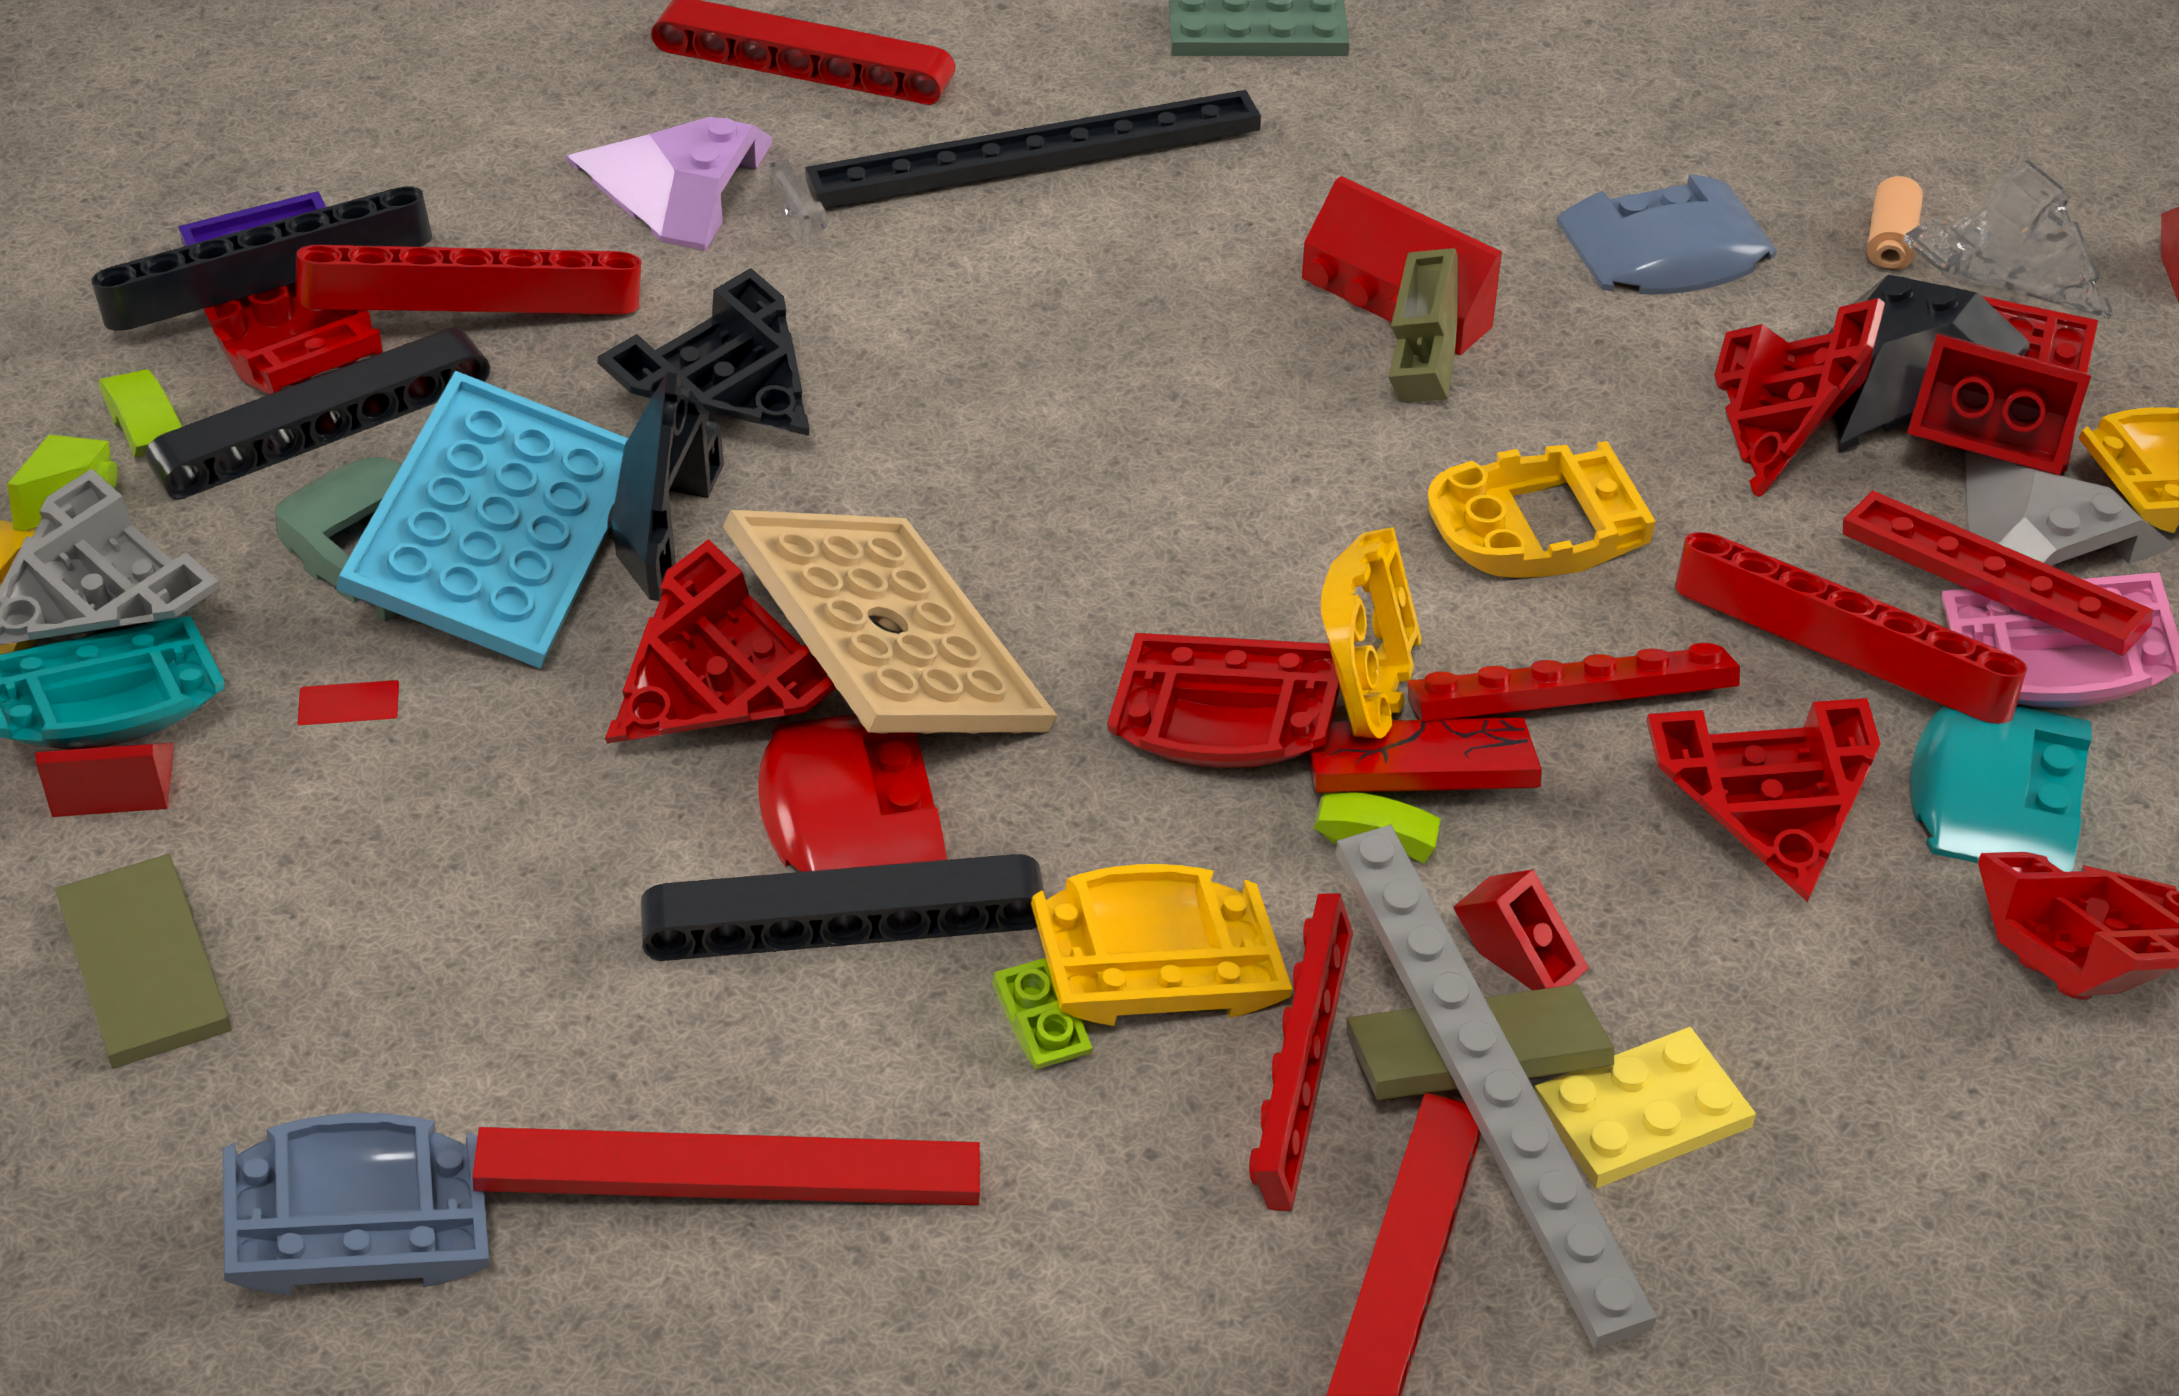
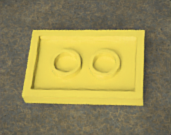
[1534,1027,1756,1189]

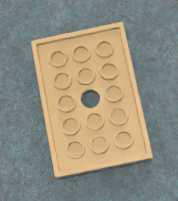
[723,510,1057,734]

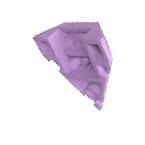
[566,117,773,251]

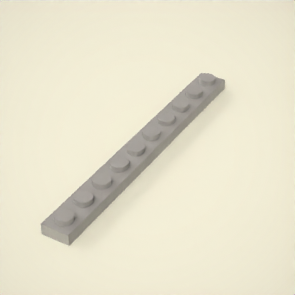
[1335,825,1657,1350]

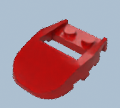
[204,283,383,394]

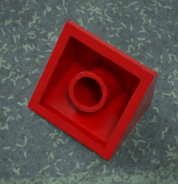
[35,742,174,817]

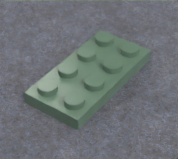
[1169,0,1349,56]

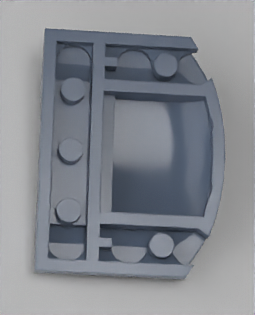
[1557,174,1777,294]
[223,1113,489,1295]

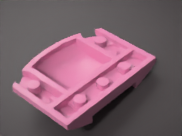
[1942,572,2179,708]

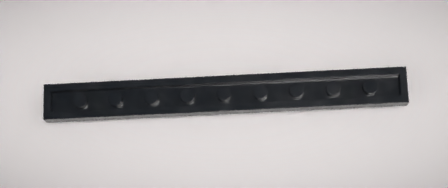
[805,90,1261,209]

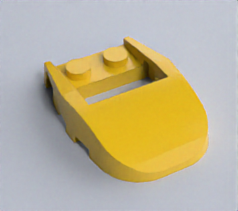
[1428,441,1656,578]
[1320,527,1422,739]

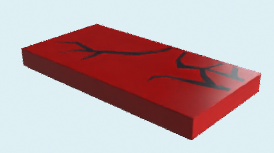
[1307,718,1542,793]

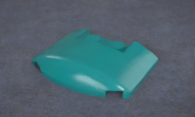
[0,615,225,749]
[1909,705,2092,872]

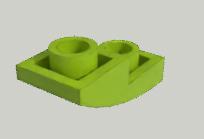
[98,369,182,458]
[1313,792,1441,864]
[992,957,1093,1070]

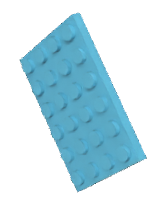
[336,371,628,669]

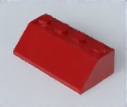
[1302,176,1502,356]

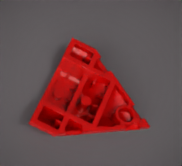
[1714,298,1885,497]
[605,539,836,744]
[1646,698,1881,903]
[1978,852,2179,1000]

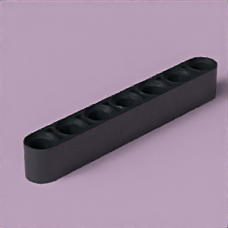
[92,186,433,331]
[145,328,490,499]
[640,854,1045,961]

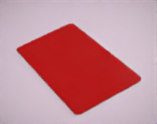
[297,680,399,726]

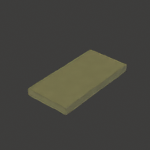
[54,853,232,1069]
[1347,984,1614,1101]

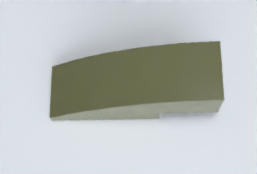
[1388,248,1458,403]

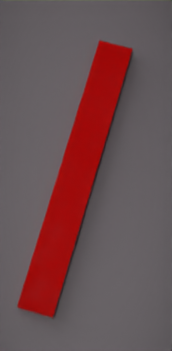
[472,1127,980,1206]

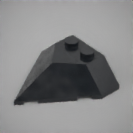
[597,268,810,436]
[1828,274,2030,452]
[607,372,724,601]

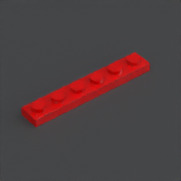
[1843,490,2153,656]
[1408,643,1740,722]
[1249,893,1353,1211]

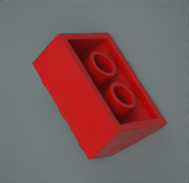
[1907,333,2092,475]

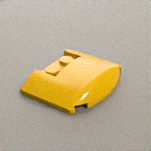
[2079,407,2179,533]
[1031,864,1293,1026]

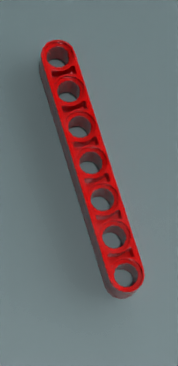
[651,0,956,105]
[296,245,642,314]
[1675,532,2027,724]
[1326,1092,1481,1396]

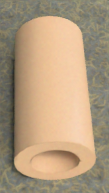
[1867,176,1923,270]

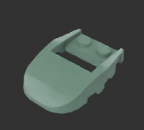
[275,457,402,621]

